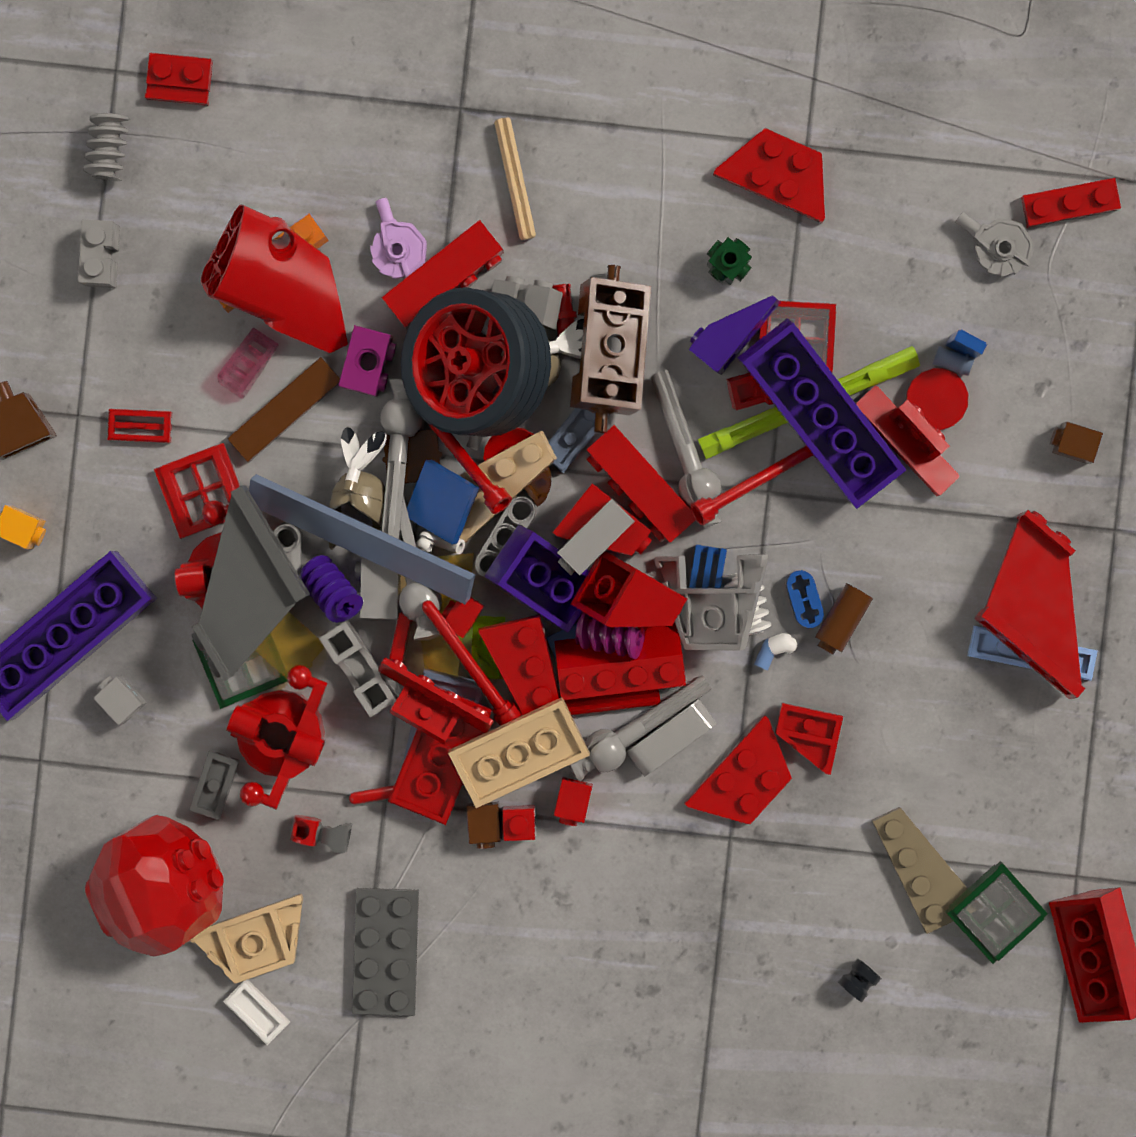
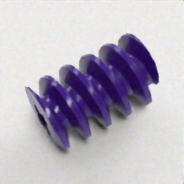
[300,555,363,623]

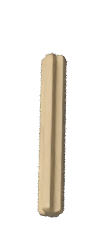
[494,118,536,240]

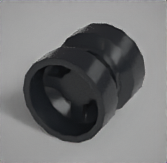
[838,958,882,1003]

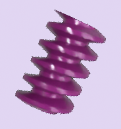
[575,612,645,659]

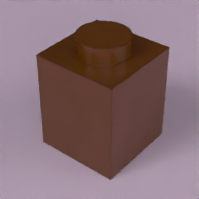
[1050,422,1103,464]
[467,801,502,849]

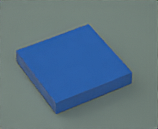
[407,460,479,544]

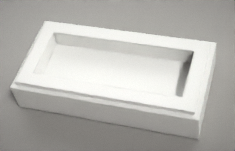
[223,979,290,1045]

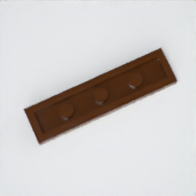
[227,357,340,462]

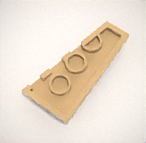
[459,431,557,543]

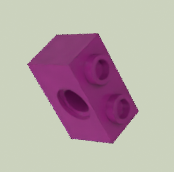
[338,325,397,398]

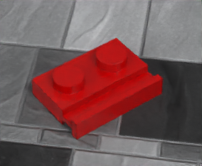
[145,53,213,106]

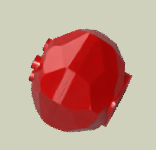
[85,815,224,956]

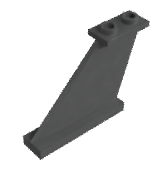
[192,485,310,681]

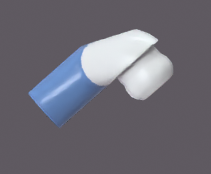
[754,633,797,670]

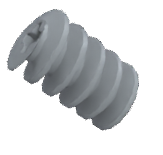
[83,113,130,182]

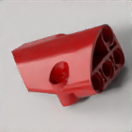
[201,204,348,353]

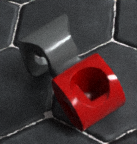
[290,815,352,853]

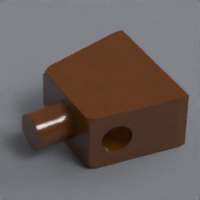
[0,381,57,460]

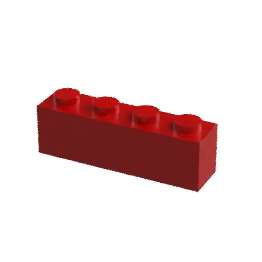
[381,220,504,330]
[586,425,696,543]

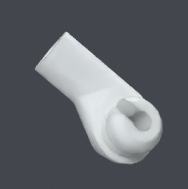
[417,530,465,555]

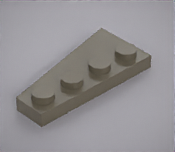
[872,807,983,934]

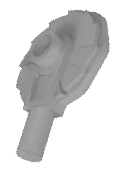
[955,212,1034,277]

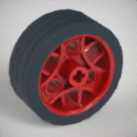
[400,287,551,437]

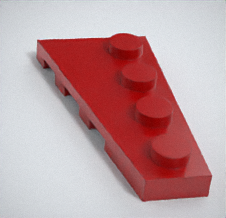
[478,614,560,715]

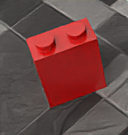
[552,483,652,556]
[571,551,687,627]

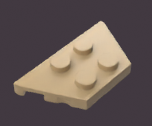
[190,893,303,984]

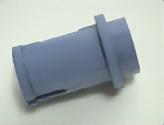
[932,346,974,377]

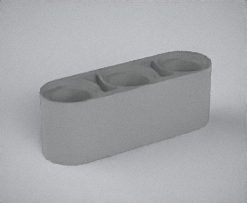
[475,497,536,578]
[626,698,717,776]

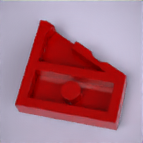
[775,702,843,775]

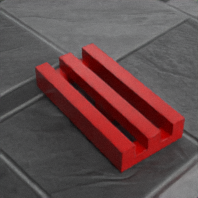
[107,409,173,443]

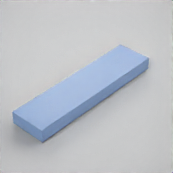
[967,626,1098,681]

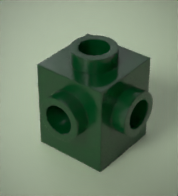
[706,237,752,285]

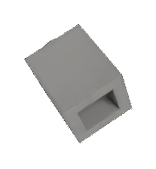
[93,675,147,725]

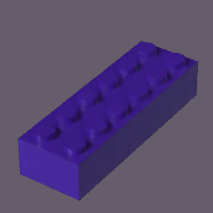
[737,318,906,509]
[0,551,157,721]

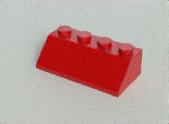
[555,623,686,700]
[1049,887,1136,1023]

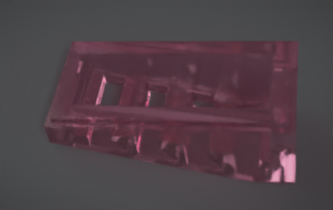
[217,327,279,399]

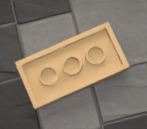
[448,697,590,808]

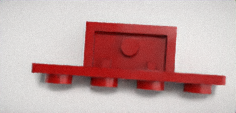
[856,386,959,496]
[378,658,494,744]

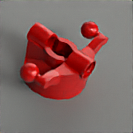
[175,500,229,609]
[226,665,328,810]

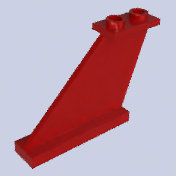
[974,510,1086,699]

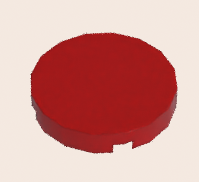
[906,368,969,430]

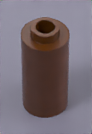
[815,583,873,655]

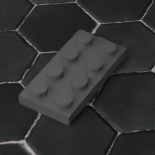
[352,888,419,1016]

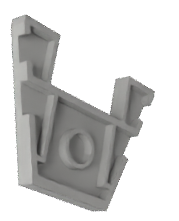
[655,554,768,650]

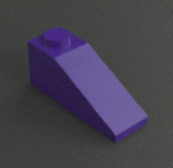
[689,295,781,375]

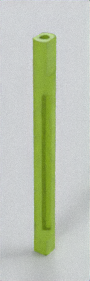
[697,346,921,459]

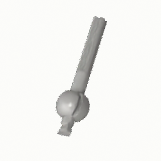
[651,370,722,528]
[380,379,423,539]
[384,486,442,641]
[569,675,712,782]

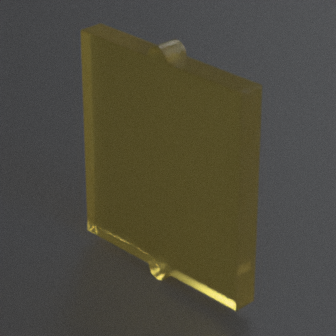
[255,612,325,679]

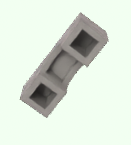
[319,620,398,717]

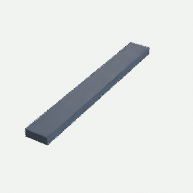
[249,474,475,604]

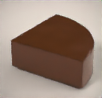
[524,467,552,507]

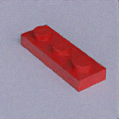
[1021,178,1121,228]

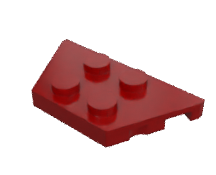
[713,128,825,223]
[684,715,792,825]

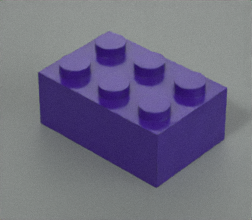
[484,524,589,633]

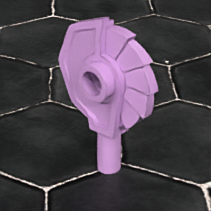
[370,198,427,279]

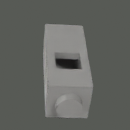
[557,499,635,575]

